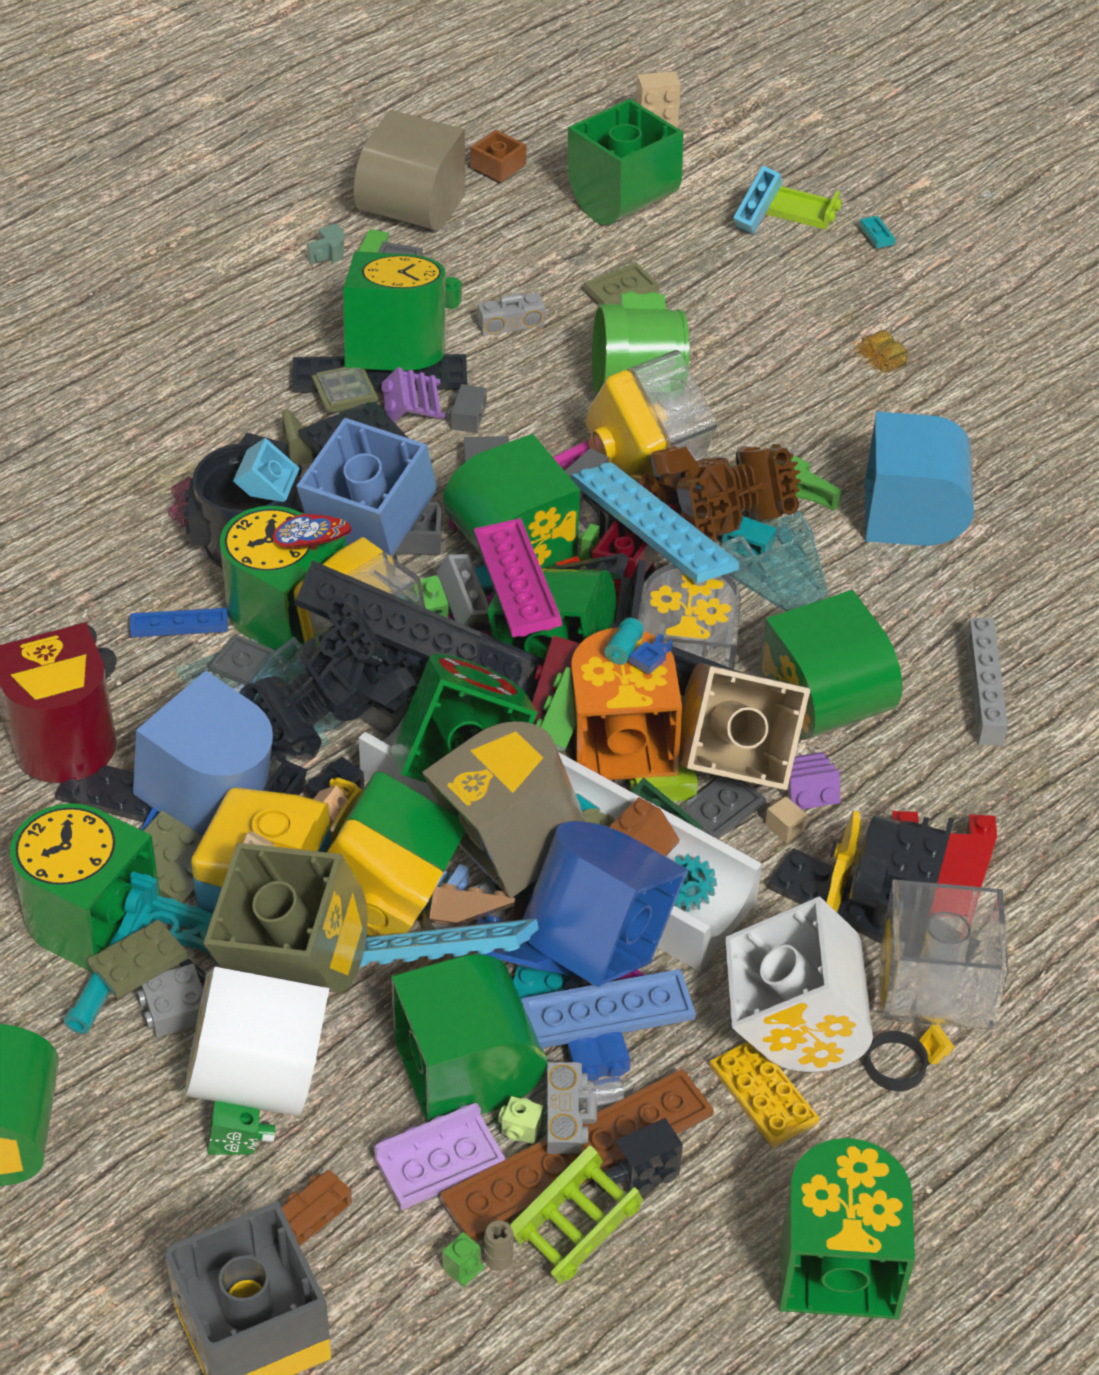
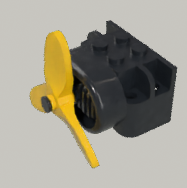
[827,810,954,939]

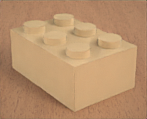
[636,71,681,128]

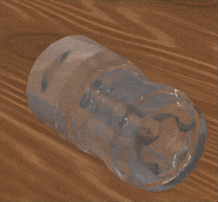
[579,1075,624,1111]

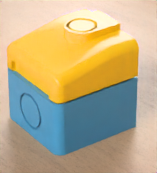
[191,787,331,913]

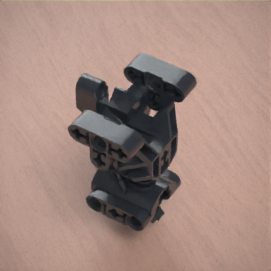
[240,597,424,763]

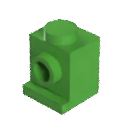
[442,1232,484,1287]

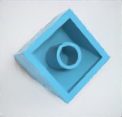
[233,438,300,502]

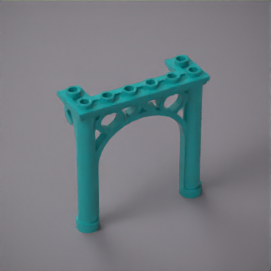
[64,871,214,1034]

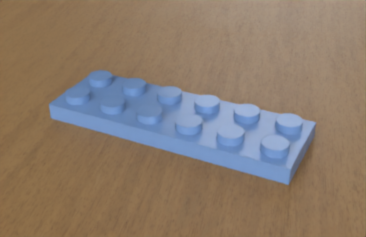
[521,969,696,1048]

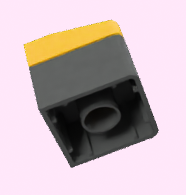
[165,1201,331,1375]

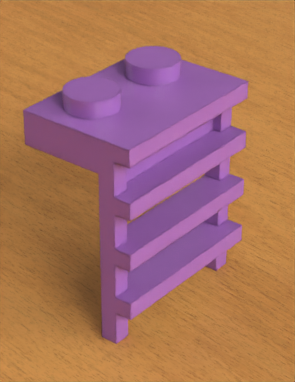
[382,367,446,422]
[788,752,841,809]

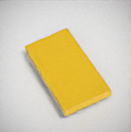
[709,1041,820,1148]

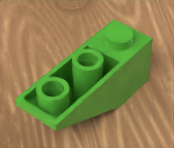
[536,667,575,754]

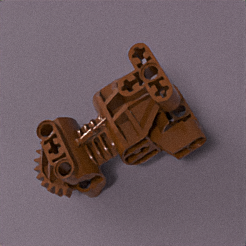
[630,444,801,542]

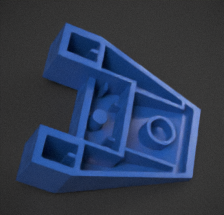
[474,915,574,976]

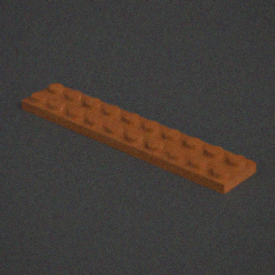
[440,1068,714,1241]

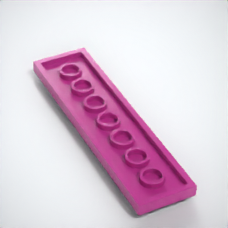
[474,518,562,637]

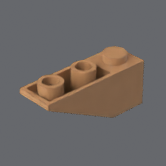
[429,883,515,926]

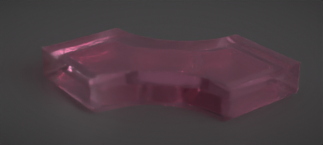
[168,477,192,526]

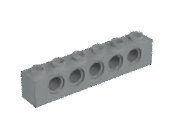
[966,618,1008,746]

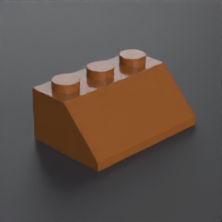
[609,797,680,856]

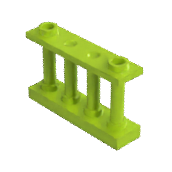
[510,1145,643,1285]

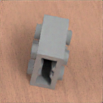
[137,964,203,1037]

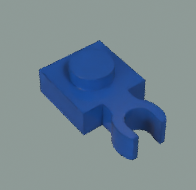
[629,634,672,674]

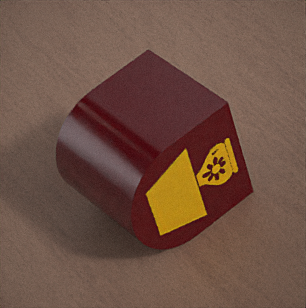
[0,622,117,783]

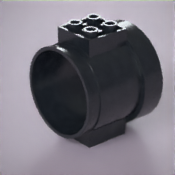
[184,443,305,568]

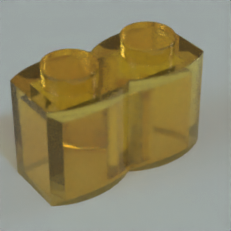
[860,330,908,373]

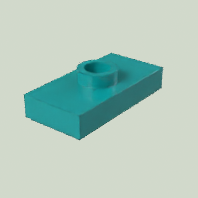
[859,215,896,249]

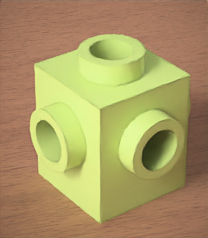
[498,1096,544,1144]

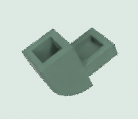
[306,223,345,265]

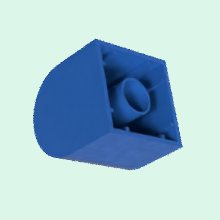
[522,821,688,987]

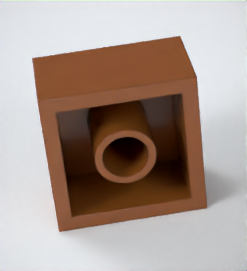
[470,130,526,182]

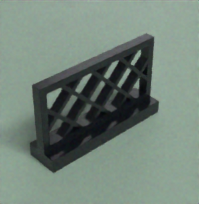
[615,559,646,625]

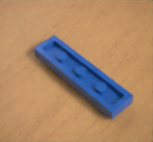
[130,608,228,637]

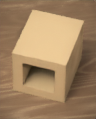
[765,797,807,843]

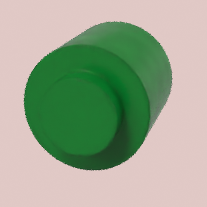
[445,277,462,309]

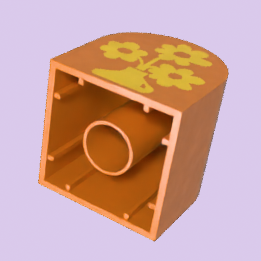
[571,628,682,780]

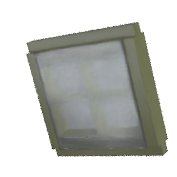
[312,367,378,413]

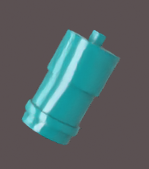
[604,618,644,665]

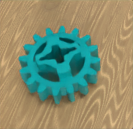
[675,854,717,912]

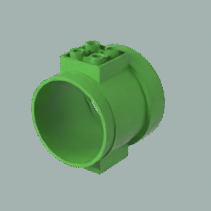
[592,292,689,408]

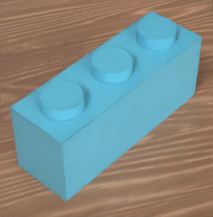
[733,166,783,235]

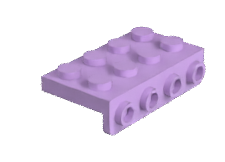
[374,1103,506,1210]

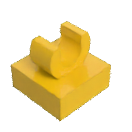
[919,1025,955,1064]

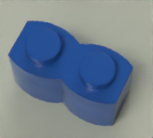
[568,1032,630,1083]

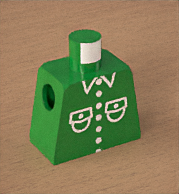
[207,1101,275,1155]

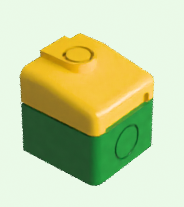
[326,772,465,936]

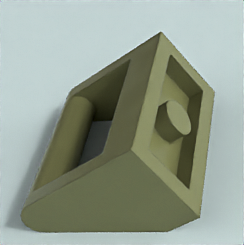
[282,409,313,465]

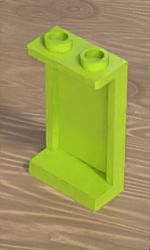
[766,186,842,230]

